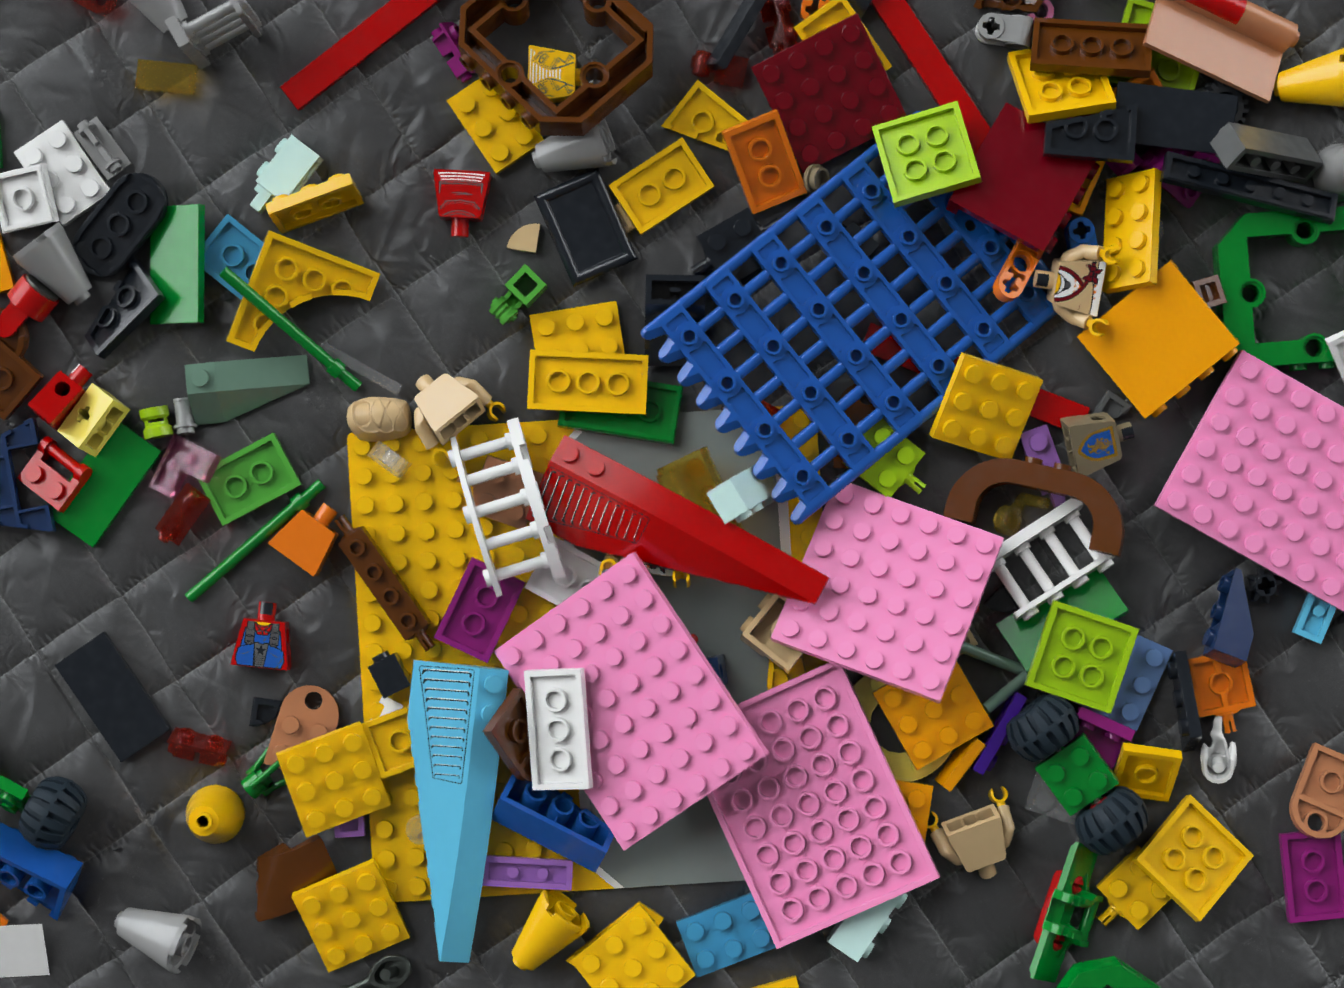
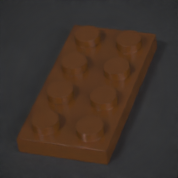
[1030,17,1152,78]

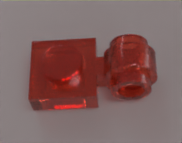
[690,50,749,89]

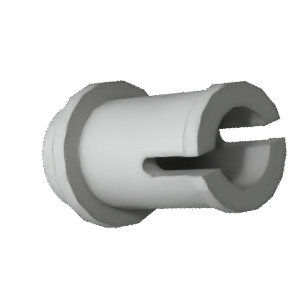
[173,397,197,435]

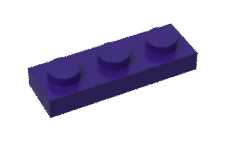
[970,692,1027,775]

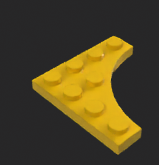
[226,230,380,352]

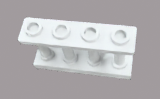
[992,498,1115,621]

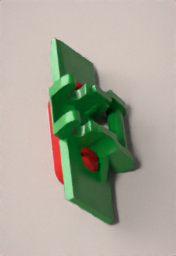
[1029,841,1104,983]

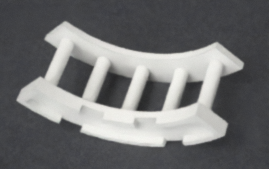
[447,417,565,597]

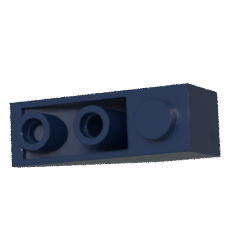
[1202,568,1254,668]

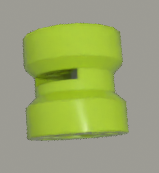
[139,405,174,440]

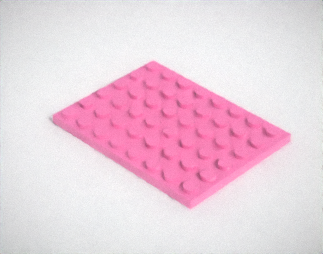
[1153,350,1344,612]
[494,552,769,851]
[707,663,940,949]

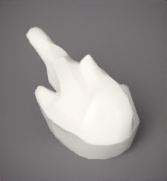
[1200,716,1237,784]

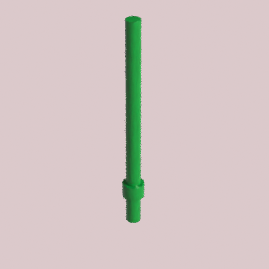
[219,267,362,392]
[185,479,326,603]

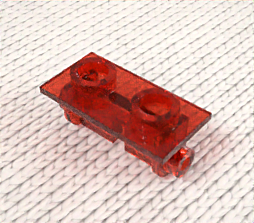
[761,0,798,54]
[155,482,211,546]
[167,727,232,768]

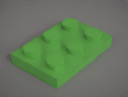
[195,433,302,526]

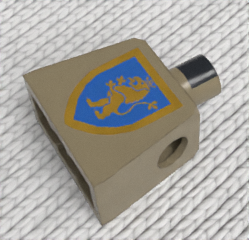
[1060,412,1134,476]

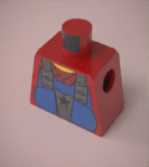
[231,601,292,671]

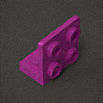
[1064,704,1135,770]

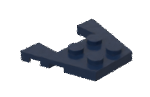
[0,418,56,532]

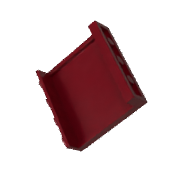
[946,102,1100,261]

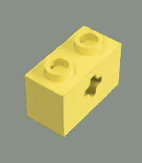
[57,383,130,457]

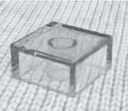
[367,440,412,478]

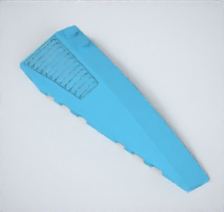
[407,660,509,963]

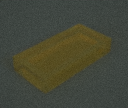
[135,59,198,96]

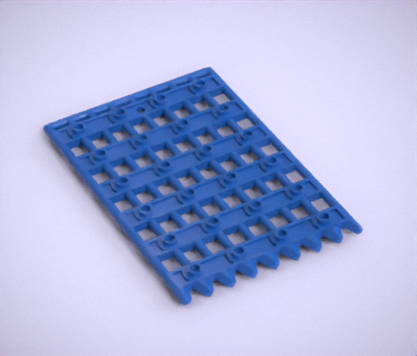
[640,111,1057,525]

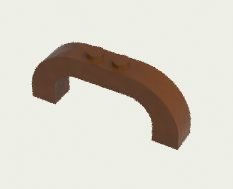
[943,456,1125,557]

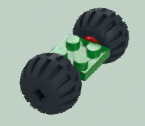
[1006,693,1149,856]
[0,775,87,850]

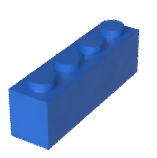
[492,774,614,873]
[0,822,83,921]

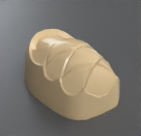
[346,397,412,442]

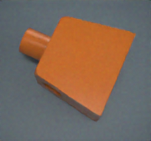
[268,503,338,577]

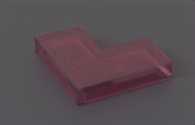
[149,433,222,499]

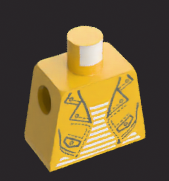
[528,45,594,103]

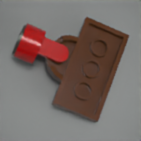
[0,273,59,421]

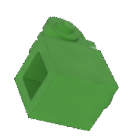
[489,264,548,326]

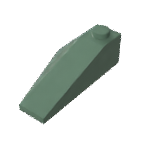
[184,355,310,425]

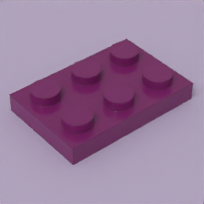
[434,557,526,663]
[1278,829,1344,923]

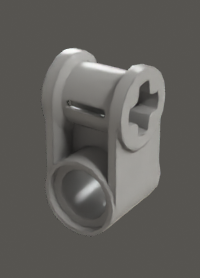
[975,13,1033,50]

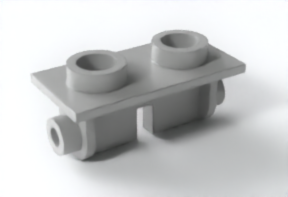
[73,116,132,181]

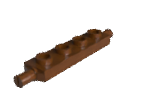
[334,514,436,652]

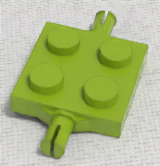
[842,419,926,497]

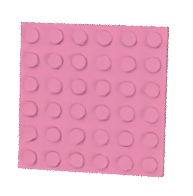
[771,478,1004,704]

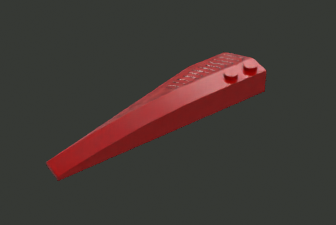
[525,435,830,605]

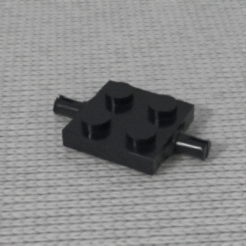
[690,208,778,281]

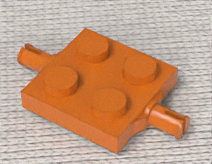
[1188,654,1256,733]

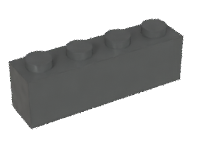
[1210,122,1324,184]

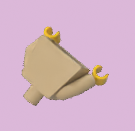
[414,373,506,466]
[927,786,1015,879]

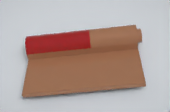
[1143,0,1300,104]

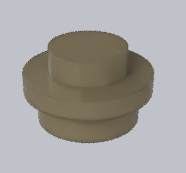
[803,164,830,193]

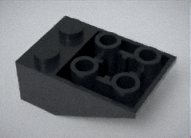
[645,274,705,367]

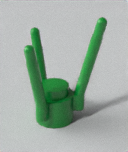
[241,747,286,799]

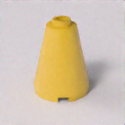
[1273,48,1344,107]
[186,784,246,844]
[511,889,590,971]

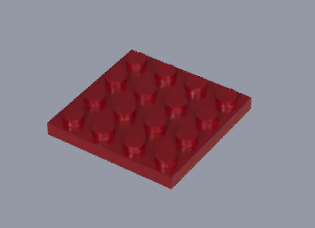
[751,13,907,173]

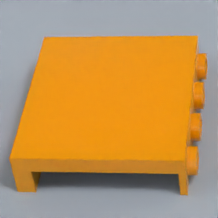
[1077,259,1240,419]

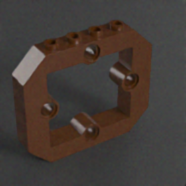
[458,0,654,136]

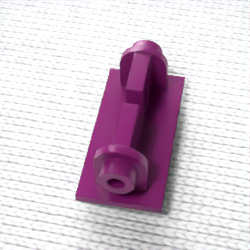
[431,21,475,83]

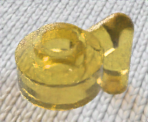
[993,493,1050,536]

